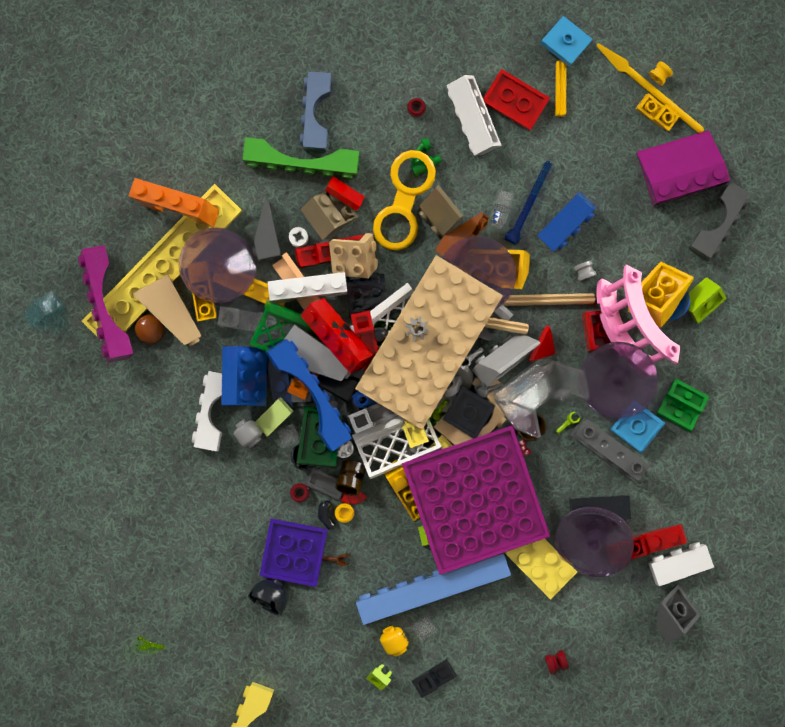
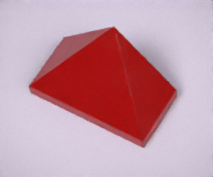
[527,325,555,362]

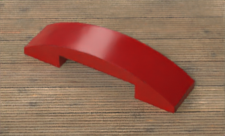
[351,310,378,373]

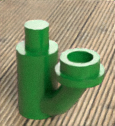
[410,138,442,177]

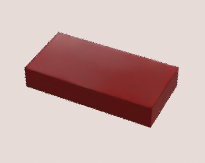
[325,176,365,211]

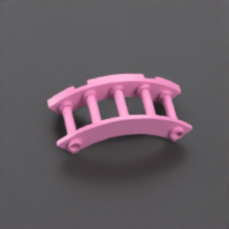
[597,265,680,377]

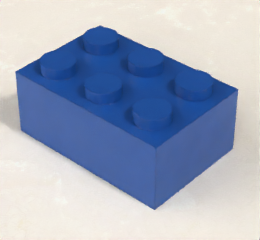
[221,346,267,406]

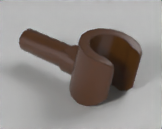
[322,553,350,566]

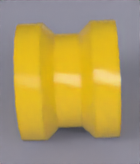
[649,61,673,86]

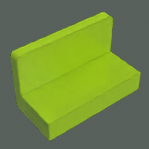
[688,278,727,324]

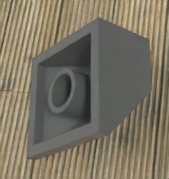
[656,584,701,642]

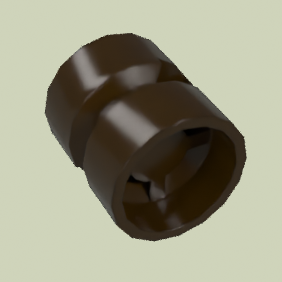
[335,460,366,496]

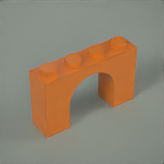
[129,178,219,228]

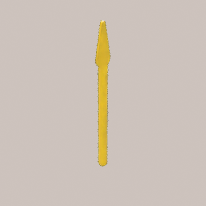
[597,43,704,133]

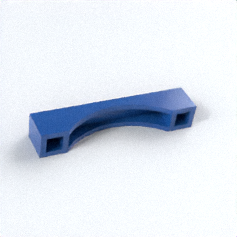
[265,339,352,451]

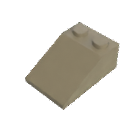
[419,185,463,238]

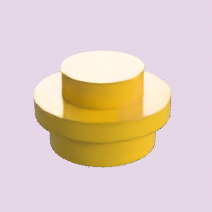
[335,503,354,523]

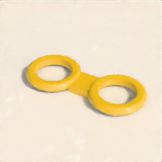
[373,150,436,251]

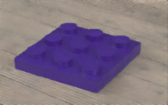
[259,518,328,587]

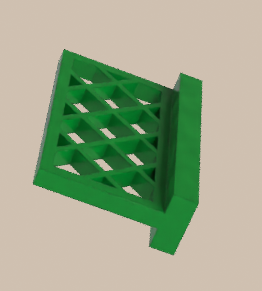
[250,300,319,351]

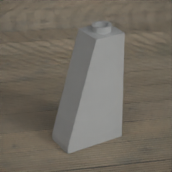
[284,324,351,381]

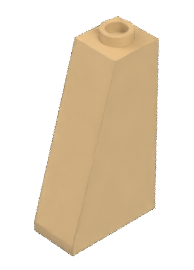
[133,275,201,346]

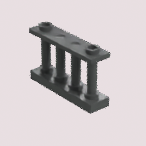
[569,418,650,481]

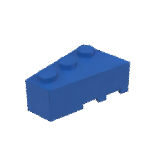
[537,192,597,252]

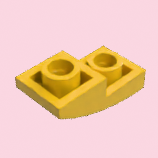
[635,93,680,131]

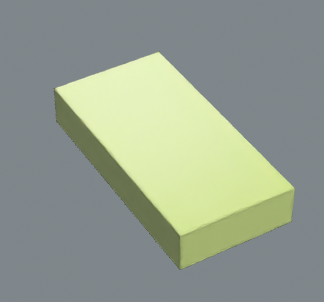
[255,397,294,437]

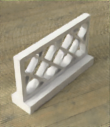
[350,283,414,348]
[352,416,442,479]

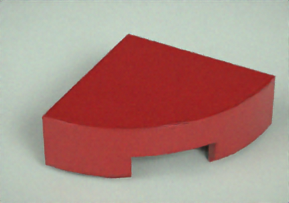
[341,491,367,504]

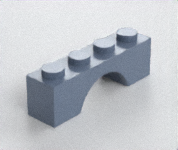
[300,72,332,152]

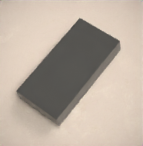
[305,468,343,501]

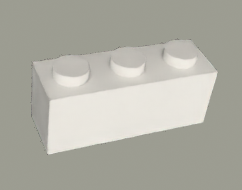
[648,542,714,586]

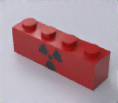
[301,298,373,373]

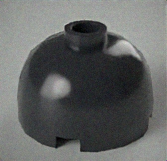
[248,579,288,615]

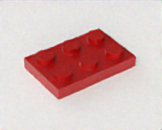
[483,69,550,131]

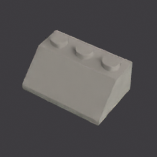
[472,333,540,388]

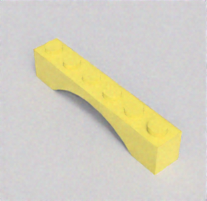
[231,682,274,727]

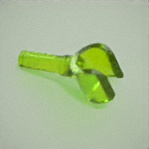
[428,400,448,425]
[135,636,164,651]

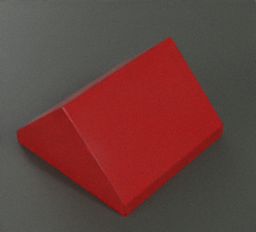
[582,311,615,352]

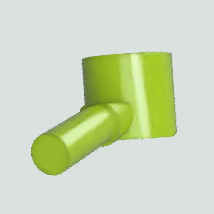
[556,412,580,434]

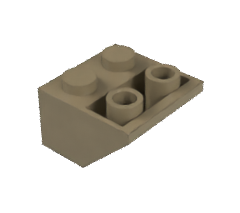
[300,191,358,240]

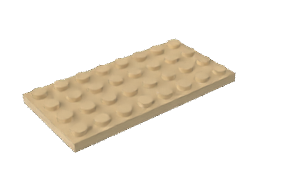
[355,255,503,429]

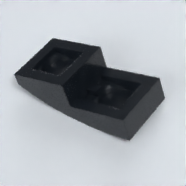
[412,659,457,698]

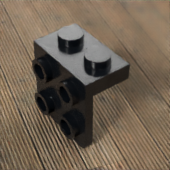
[346,272,387,320]

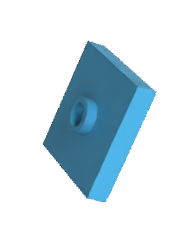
[540,16,593,67]
[610,400,665,454]

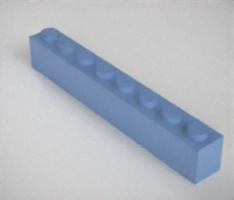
[356,553,511,625]

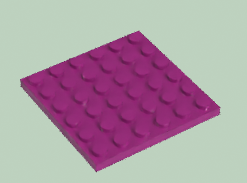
[402,425,550,575]

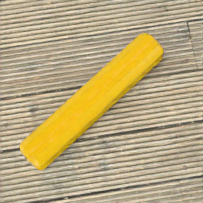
[555,60,566,117]

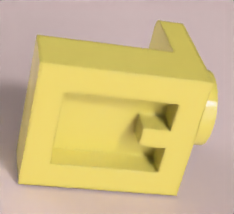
[402,420,429,448]

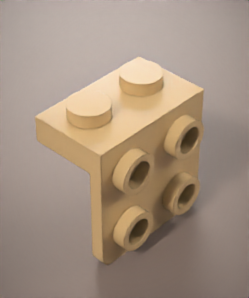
[329,233,378,278]

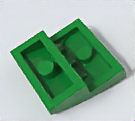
[656,378,709,433]

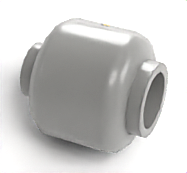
[234,419,262,449]

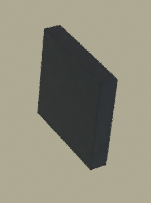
[442,386,496,438]

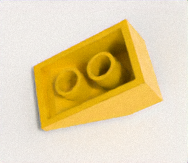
[628,262,694,328]

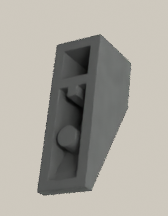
[252,199,282,262]

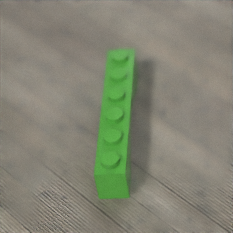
[243,137,360,179]

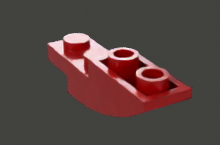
[605,523,688,564]

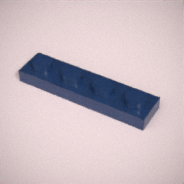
[264,339,294,414]

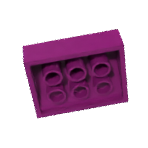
[636,130,730,206]

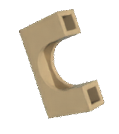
[434,377,519,445]

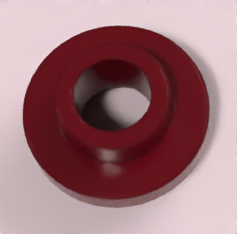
[407,98,426,117]
[290,483,309,502]

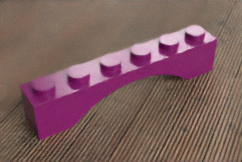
[78,245,133,363]

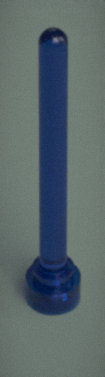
[504,161,552,245]

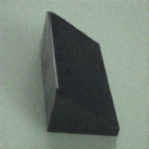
[317,374,358,403]

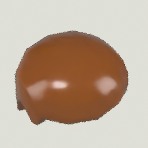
[135,313,164,344]

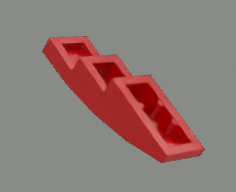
[295,233,376,268]

